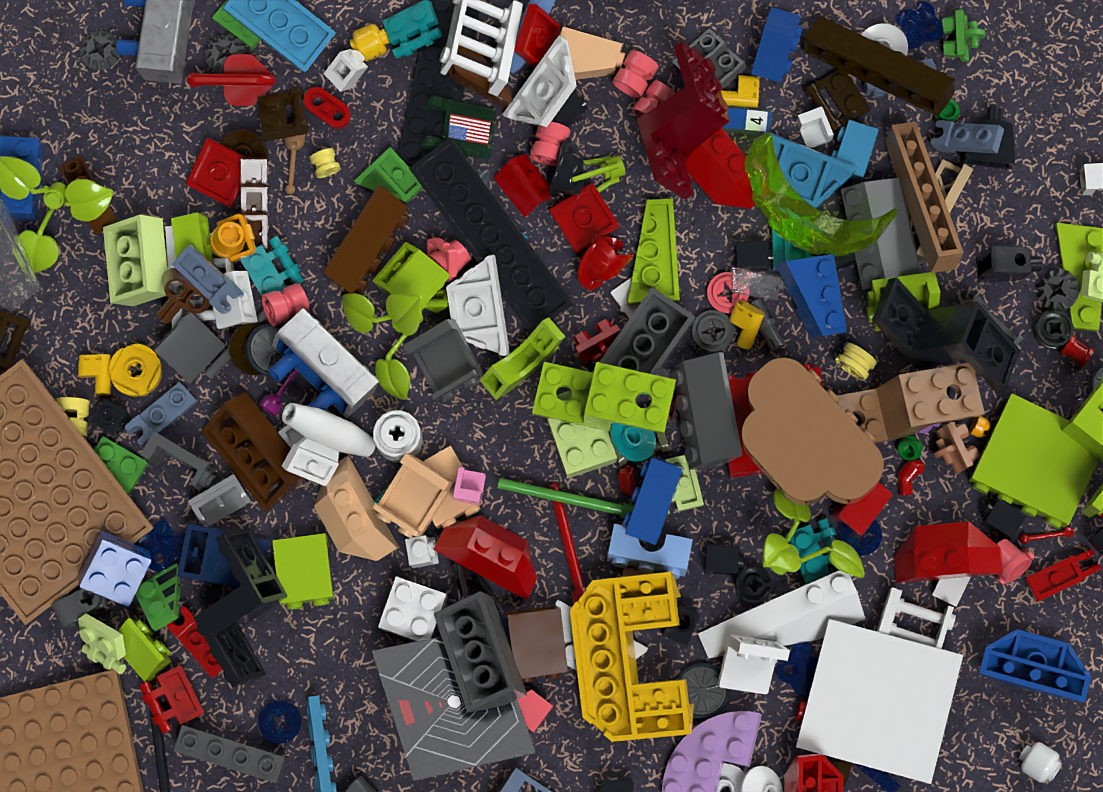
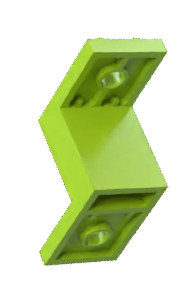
[532,362,676,434]
[1062,378,1103,518]

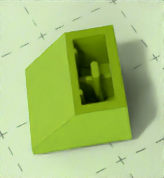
[372,242,450,310]
[118,618,173,682]

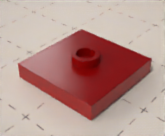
[514,3,561,69]
[186,138,246,208]
[549,183,620,254]

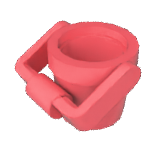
[427,238,471,283]
[993,539,1035,585]

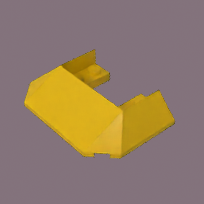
[570,571,694,742]

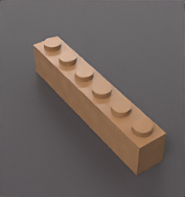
[885,122,964,273]

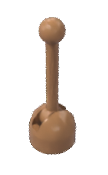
[284,134,305,194]

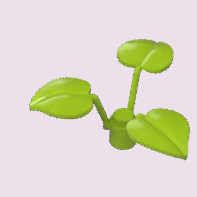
[0,156,113,273]
[342,293,423,400]
[763,487,865,578]

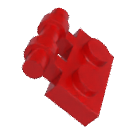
[139,665,204,734]

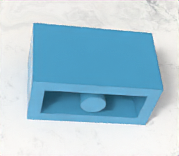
[831,120,879,183]

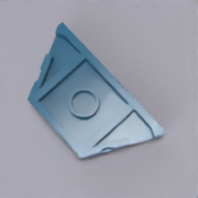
[763,131,858,208]

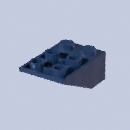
[177,524,270,589]

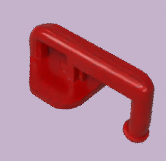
[186,54,276,106]

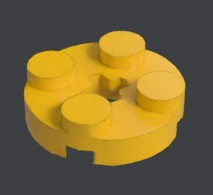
[109,344,163,397]

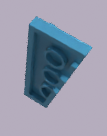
[306,696,337,792]

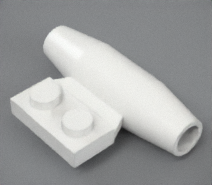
[282,403,376,486]

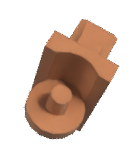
[933,422,980,474]

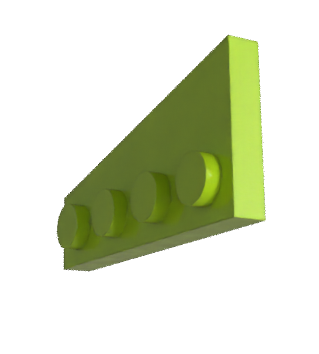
[627,198,680,305]
[1055,223,1103,332]

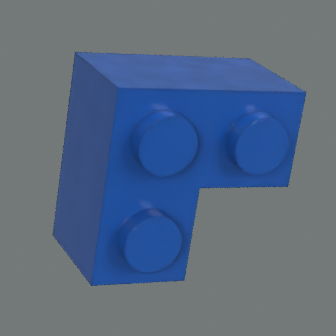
[751,7,803,83]

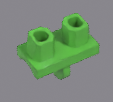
[942,10,985,62]

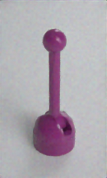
[259,369,298,417]

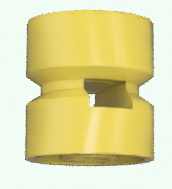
[55,397,90,438]

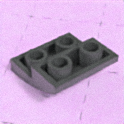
[672,29,747,89]
[153,311,226,384]

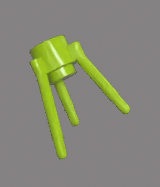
[571,155,626,193]

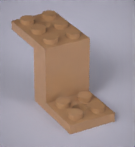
[837,363,985,443]

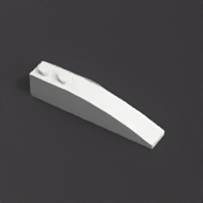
[698,570,865,659]

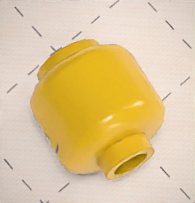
[350,24,390,62]

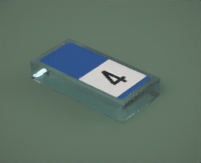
[722,105,773,136]

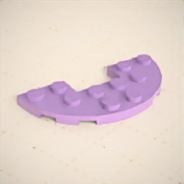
[662,711,762,792]

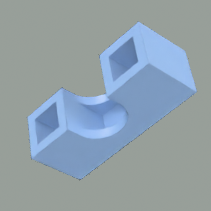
[607,524,693,578]

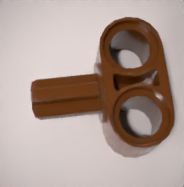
[157,268,209,323]

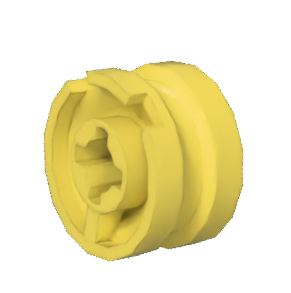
[835,342,877,381]

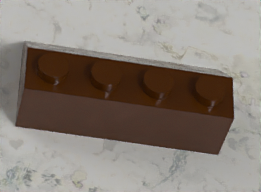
[323,185,410,295]
[201,392,306,512]

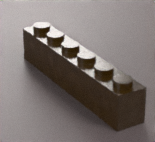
[804,16,955,116]

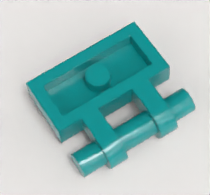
[383,0,442,59]
[240,236,304,296]
[785,518,839,584]

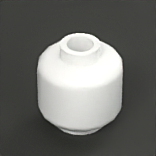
[1019,742,1062,783]

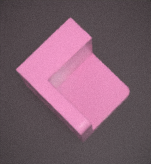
[453,466,486,506]

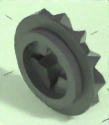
[79,29,120,70]
[205,33,246,74]
[1037,269,1080,311]
[692,310,734,352]

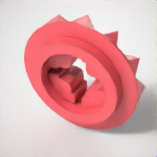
[707,272,749,313]

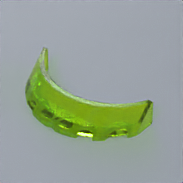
[745,132,899,256]

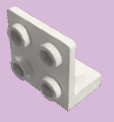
[718,634,790,694]

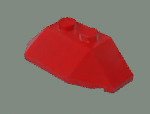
[682,128,770,209]
[433,515,537,600]
[894,521,1003,583]
[784,754,843,792]

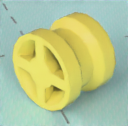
[310,148,341,178]

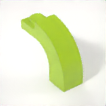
[479,317,565,400]

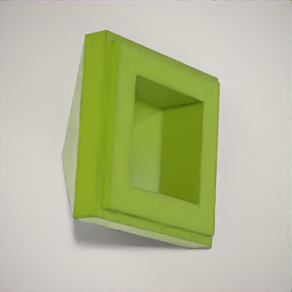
[425,290,448,313]

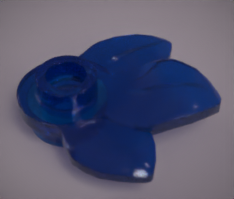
[895,1,944,49]
[135,519,186,572]
[776,643,819,697]

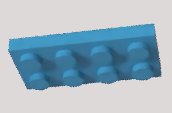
[222,0,336,74]

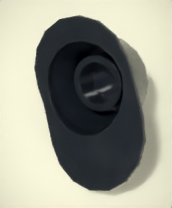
[550,138,587,198]

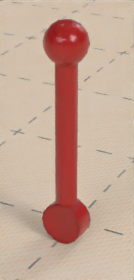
[1019,527,1074,544]

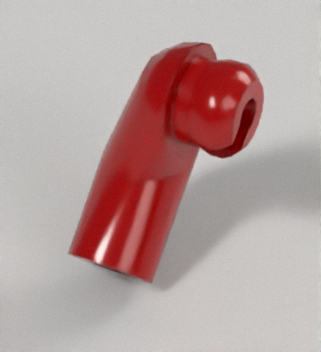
[898,459,925,496]
[618,465,636,498]

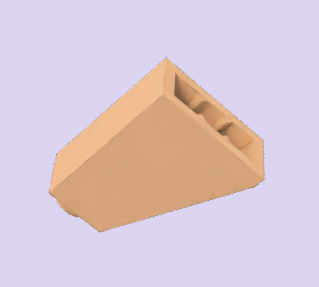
[560,27,626,80]

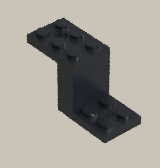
[872,277,1021,393]
[193,528,288,688]

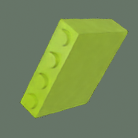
[968,393,1099,529]

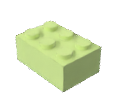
[103,215,168,306]
[547,390,617,479]

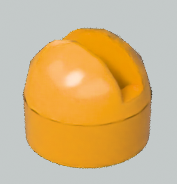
[969,416,991,438]

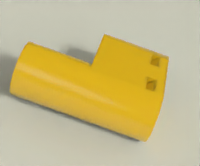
[721,75,759,108]
[729,300,765,350]
[78,354,111,395]

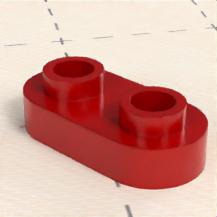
[304,87,351,129]

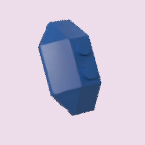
[979,629,1091,703]

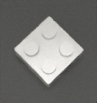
[378,577,448,642]

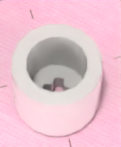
[373,410,423,463]

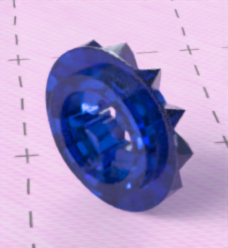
[839,519,882,557]
[259,701,302,744]

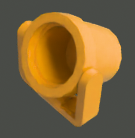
[210,214,256,262]

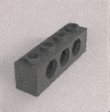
[174,725,288,784]

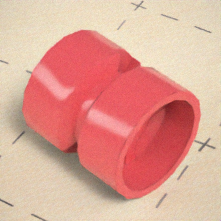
[612,50,659,99]
[632,80,675,118]
[529,121,571,167]
[262,283,310,327]

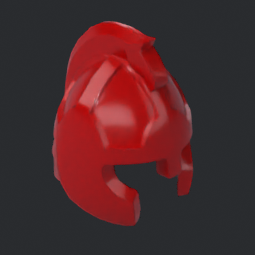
[578,233,634,291]

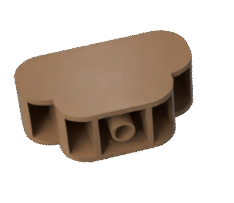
[742,358,884,505]

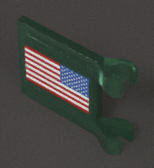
[422,96,497,160]

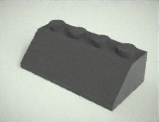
[841,178,921,291]
[592,287,696,404]
[671,352,742,470]
[434,591,527,713]

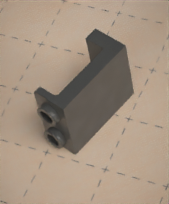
[403,319,484,402]
[140,432,216,493]

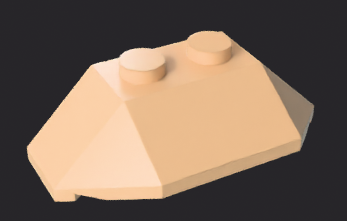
[314,456,399,561]

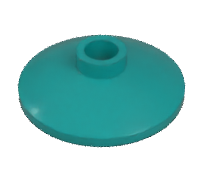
[610,423,656,462]

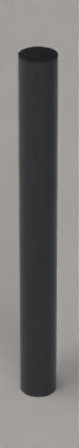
[149,687,171,792]

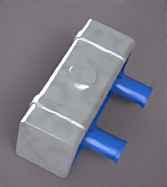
[116,0,195,84]
[268,308,379,418]

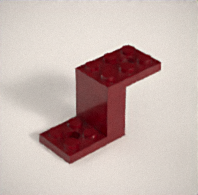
[637,41,730,200]

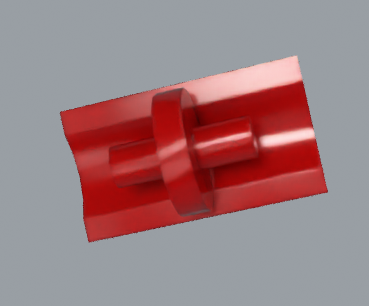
[574,319,621,365]

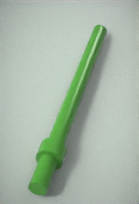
[497,478,634,519]

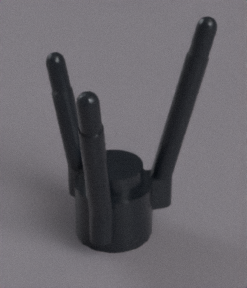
[451,562,503,613]

